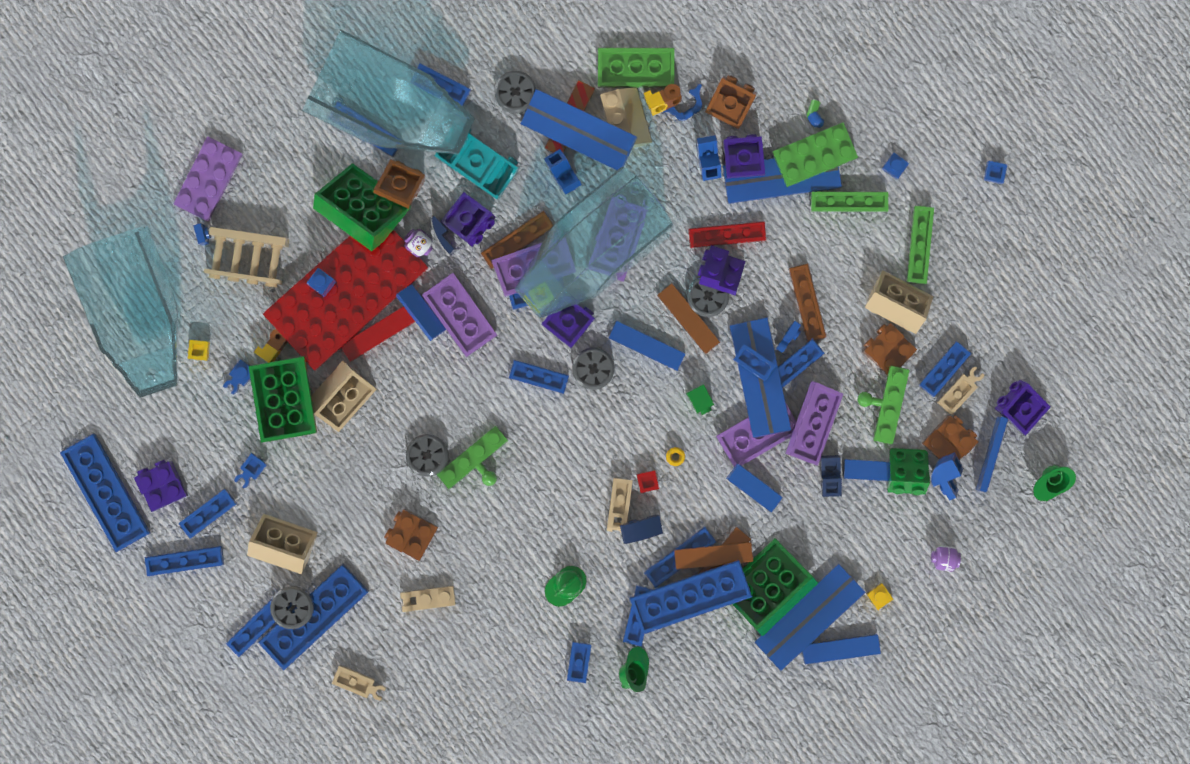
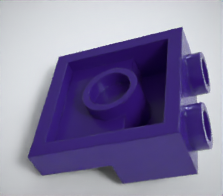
[723,134,765,179]
[440,192,496,247]
[698,245,746,295]
[541,294,595,348]
[995,380,1051,436]
[134,460,188,512]

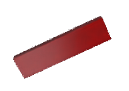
[688,221,766,248]
[341,306,415,362]

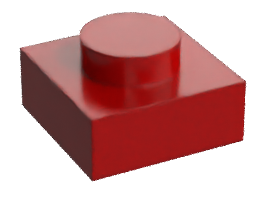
[636,470,659,493]

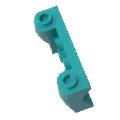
[434,123,520,199]

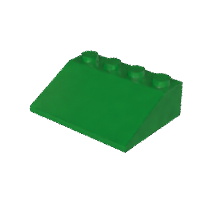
[313,163,411,251]
[248,357,317,443]
[732,538,818,636]

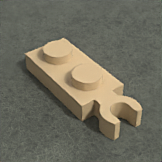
[937,367,984,415]
[332,665,386,700]

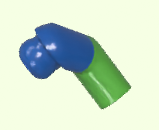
[807,100,825,128]

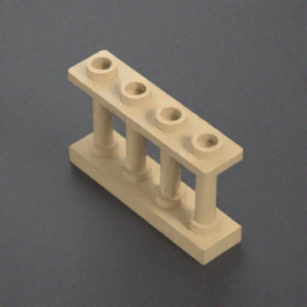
[203,227,289,288]

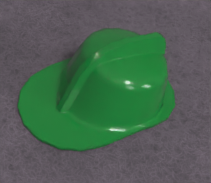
[1033,465,1076,501]
[545,566,587,607]
[619,646,649,692]

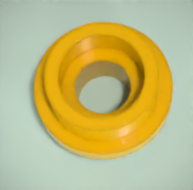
[666,447,685,466]

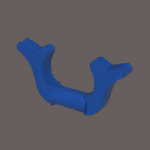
[663,84,702,121]

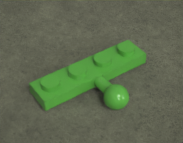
[857,365,910,444]
[437,426,508,490]

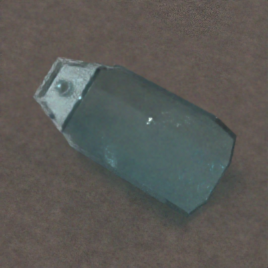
[302,29,475,154]
[515,166,673,319]
[63,225,178,398]

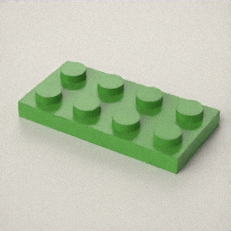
[598,48,674,88]
[772,122,858,187]

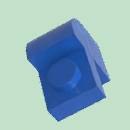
[696,135,722,181]
[544,149,582,195]
[931,452,964,501]

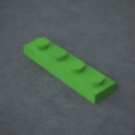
[811,192,888,212]
[907,206,934,284]

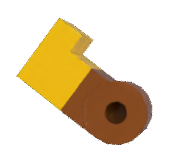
[643,84,682,116]
[254,329,288,363]

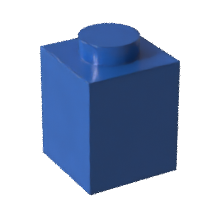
[307,268,336,297]

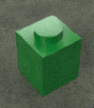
[686,384,714,415]

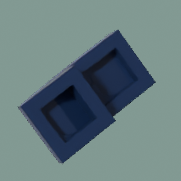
[431,216,456,256]
[820,455,842,497]
[620,514,663,544]

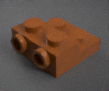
[705,75,757,129]
[374,159,425,209]
[862,323,917,375]
[922,415,979,460]
[384,509,438,561]

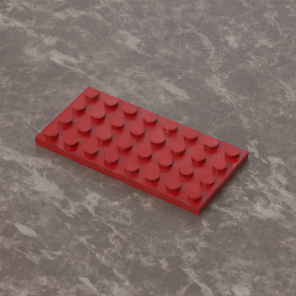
[263,230,429,371]

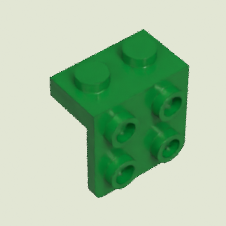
[887,448,930,495]

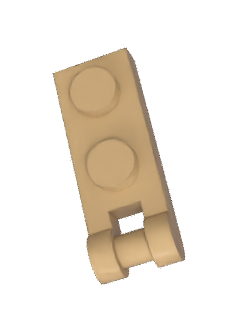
[607,478,633,533]
[400,586,456,612]

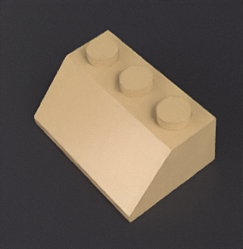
[600,88,652,148]
[865,270,934,334]
[311,361,377,432]
[247,514,318,574]

